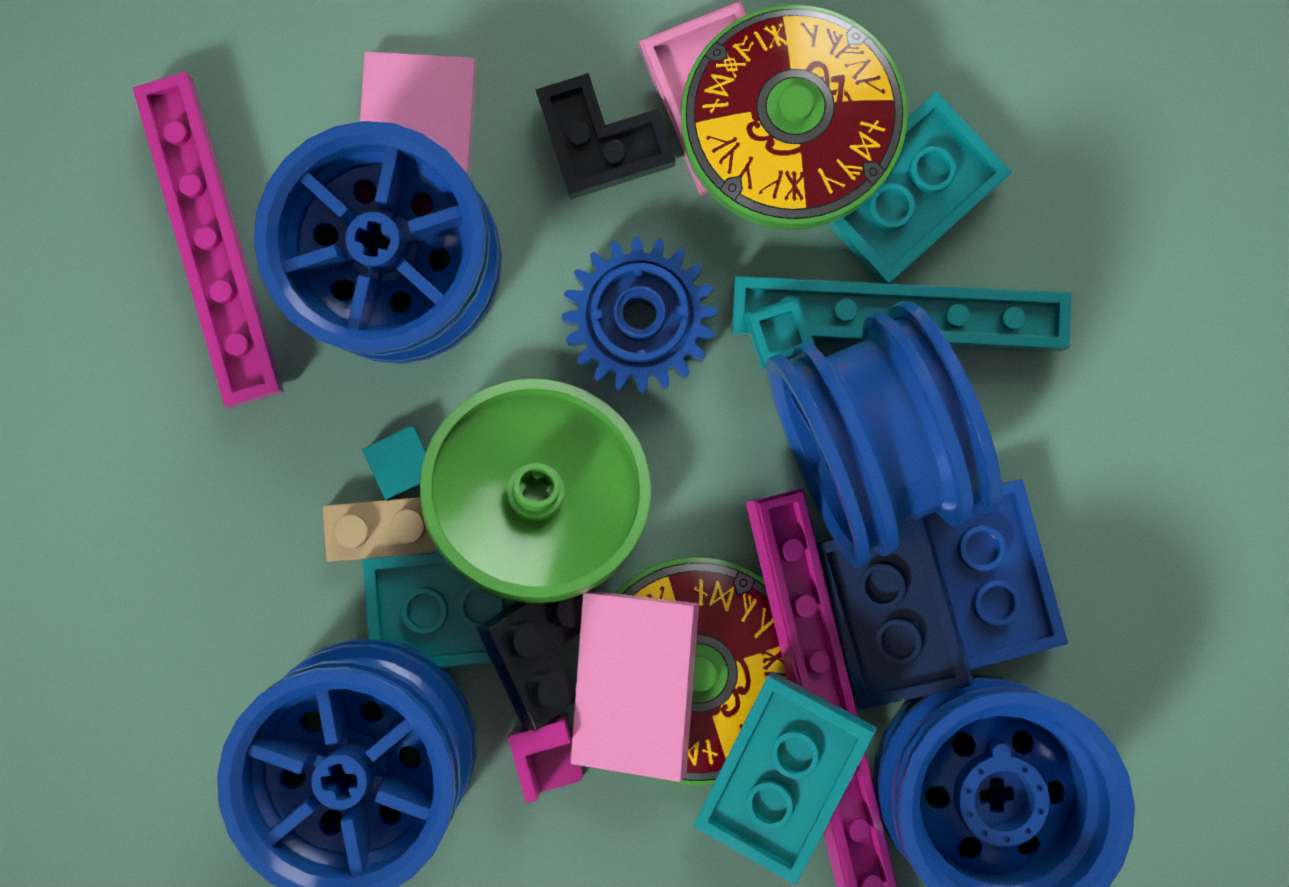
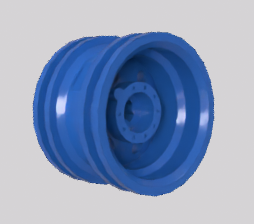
[254,121,502,364]
[766,301,1002,568]
[217,638,477,887]
[873,674,1135,887]

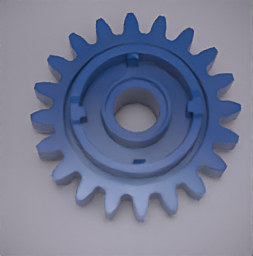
[562,237,718,394]

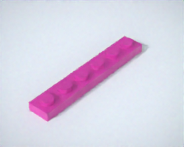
[132,72,284,408]

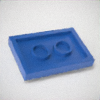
[926,479,1068,670]

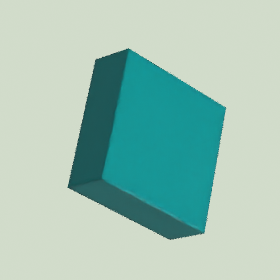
[743,297,815,370]
[362,425,426,500]

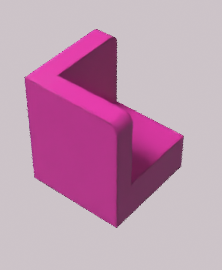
[508,713,583,804]

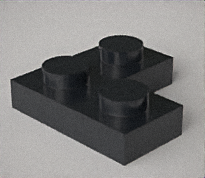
[535,73,676,200]
[476,594,583,731]

